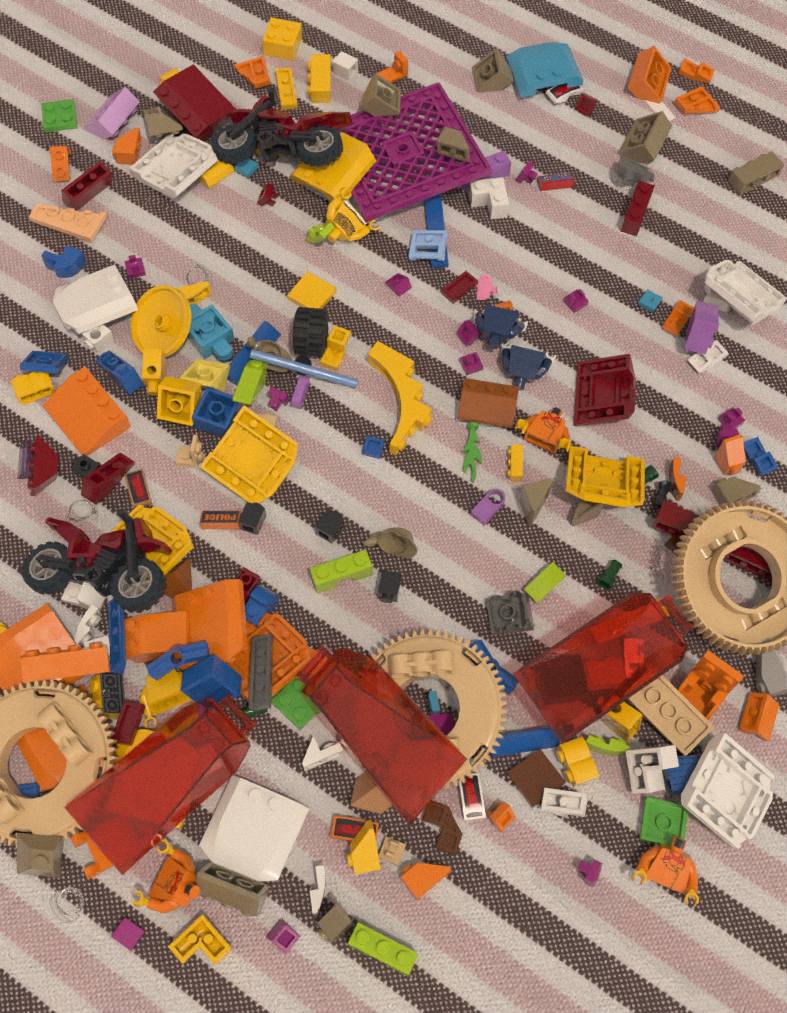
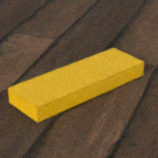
[275,68,298,110]

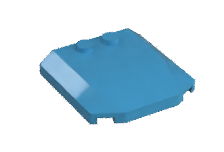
[506,42,583,98]

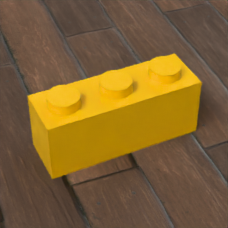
[308,54,331,103]

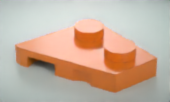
[674,86,720,113]

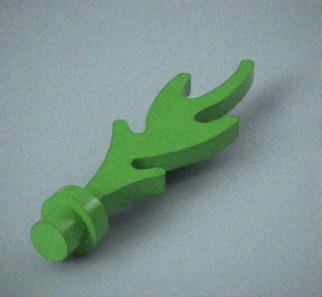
[463,421,482,483]

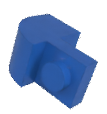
[41,246,86,278]
[245,585,279,627]

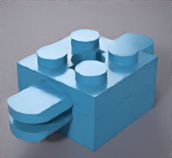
[187,303,234,361]

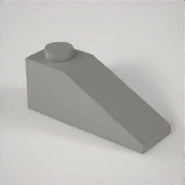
[756,637,787,697]

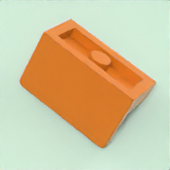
[739,692,779,741]

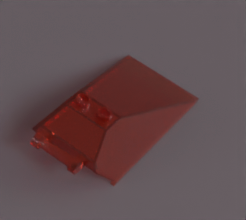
[513,592,694,744]
[296,644,467,824]
[64,694,257,875]

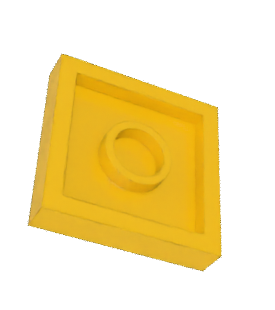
[287,271,336,309]

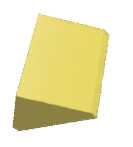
[179,359,230,392]

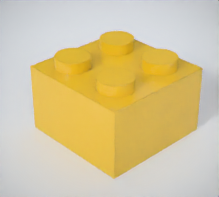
[262,17,302,61]
[157,376,202,426]

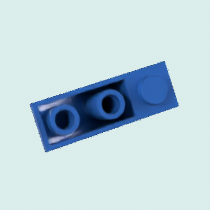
[95,350,144,395]

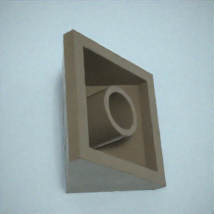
[520,479,554,526]

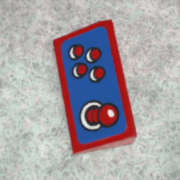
[537,173,575,191]

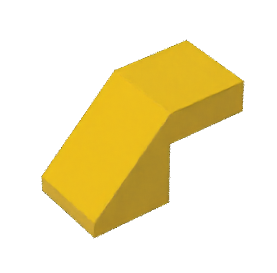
[320,325,351,371]

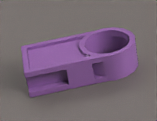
[470,489,505,526]

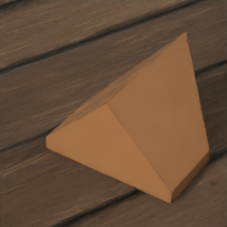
[350,769,397,815]

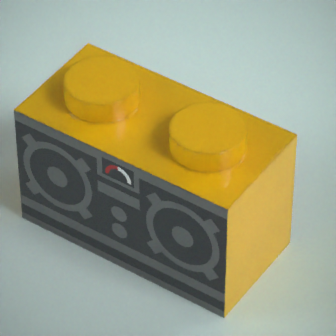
[89,673,125,720]

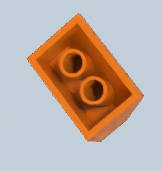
[628,46,672,104]

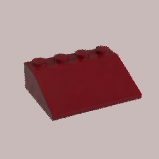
[153,64,236,142]

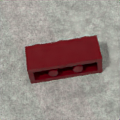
[61,161,112,211]
[621,181,655,237]

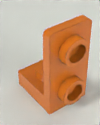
[376,51,408,83]
[50,146,72,182]

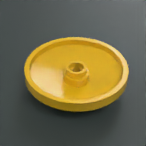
[131,285,192,357]

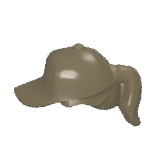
[246,337,292,372]
[363,527,418,559]

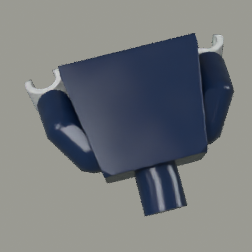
[474,304,528,349]
[501,343,556,391]

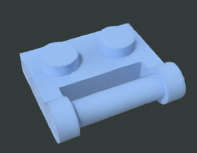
[409,230,448,261]

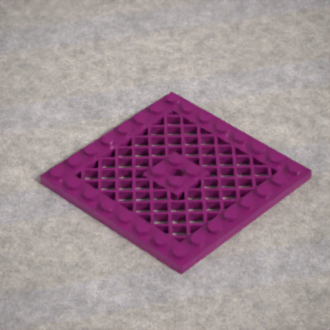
[336,82,492,222]

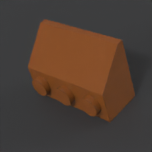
[458,378,519,428]

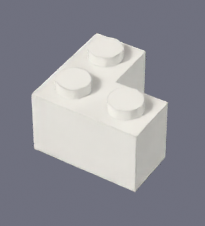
[468,177,509,219]
[626,745,679,794]

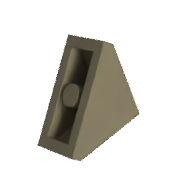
[570,499,604,526]

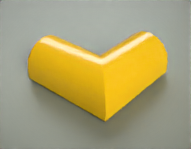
[198,148,234,189]
[168,914,232,965]

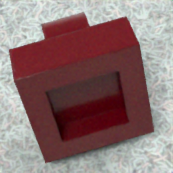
[575,93,598,116]
[257,183,278,206]

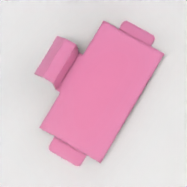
[476,274,498,300]

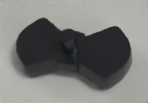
[653,480,673,507]

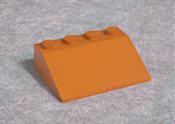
[43,366,131,456]

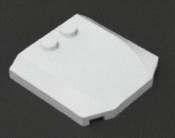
[129,134,218,198]
[705,260,787,325]
[53,265,138,334]
[681,732,774,848]
[199,775,309,882]

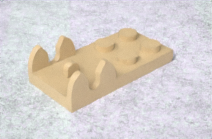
[623,667,714,756]

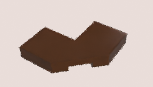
[422,800,463,856]

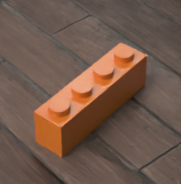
[20,642,110,683]

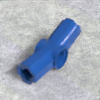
[470,639,520,695]
[146,640,210,681]

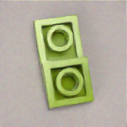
[305,222,335,243]
[524,562,566,603]
[586,735,631,756]

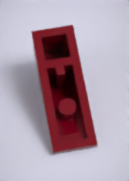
[81,453,135,504]

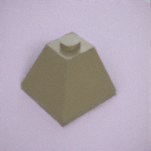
[472,48,513,92]
[362,73,401,116]
[17,833,62,878]

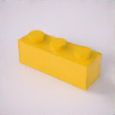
[508,444,523,481]

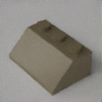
[618,111,672,164]
[196,862,270,917]

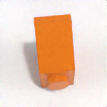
[112,127,142,165]
[714,434,746,476]
[400,863,451,901]

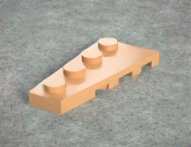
[29,204,107,242]

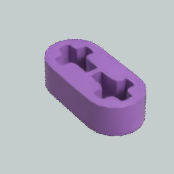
[291,375,310,409]

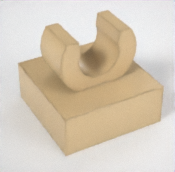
[379,837,406,866]

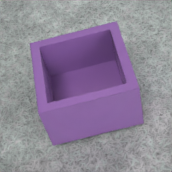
[684,301,720,354]

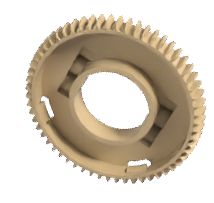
[671,500,787,655]
[348,629,508,792]
[0,680,119,848]

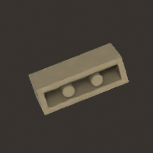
[728,151,784,195]

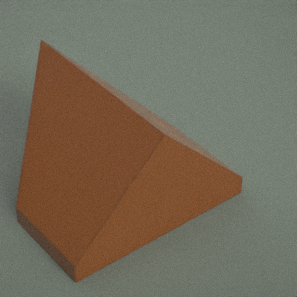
[163,558,192,599]

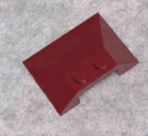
[574,353,636,426]

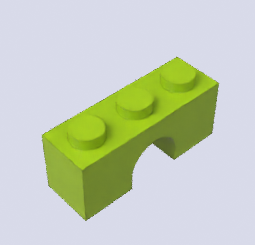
[310,550,373,594]
[348,922,419,977]

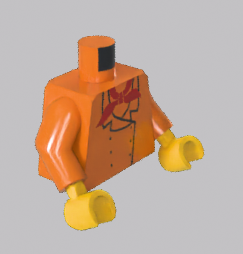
[515,407,571,454]
[631,836,699,907]
[131,839,200,913]

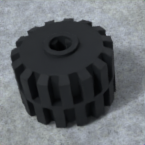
[292,307,329,357]

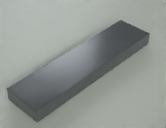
[249,634,273,711]

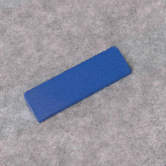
[227,321,281,386]
[108,599,126,675]
[491,724,574,757]

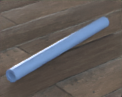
[250,349,358,388]

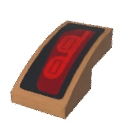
[124,469,153,509]

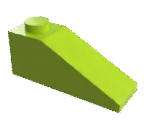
[233,360,267,405]

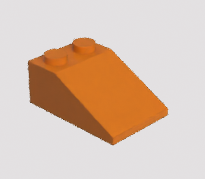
[124,611,189,664]

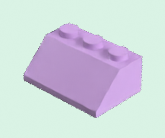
[84,87,139,139]

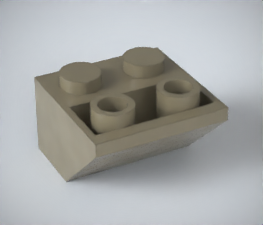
[143,107,183,138]

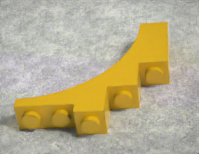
[368,341,433,456]

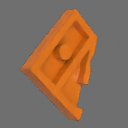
[235,56,271,89]

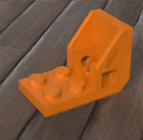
[677,650,744,721]

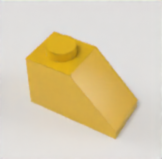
[347,820,381,875]

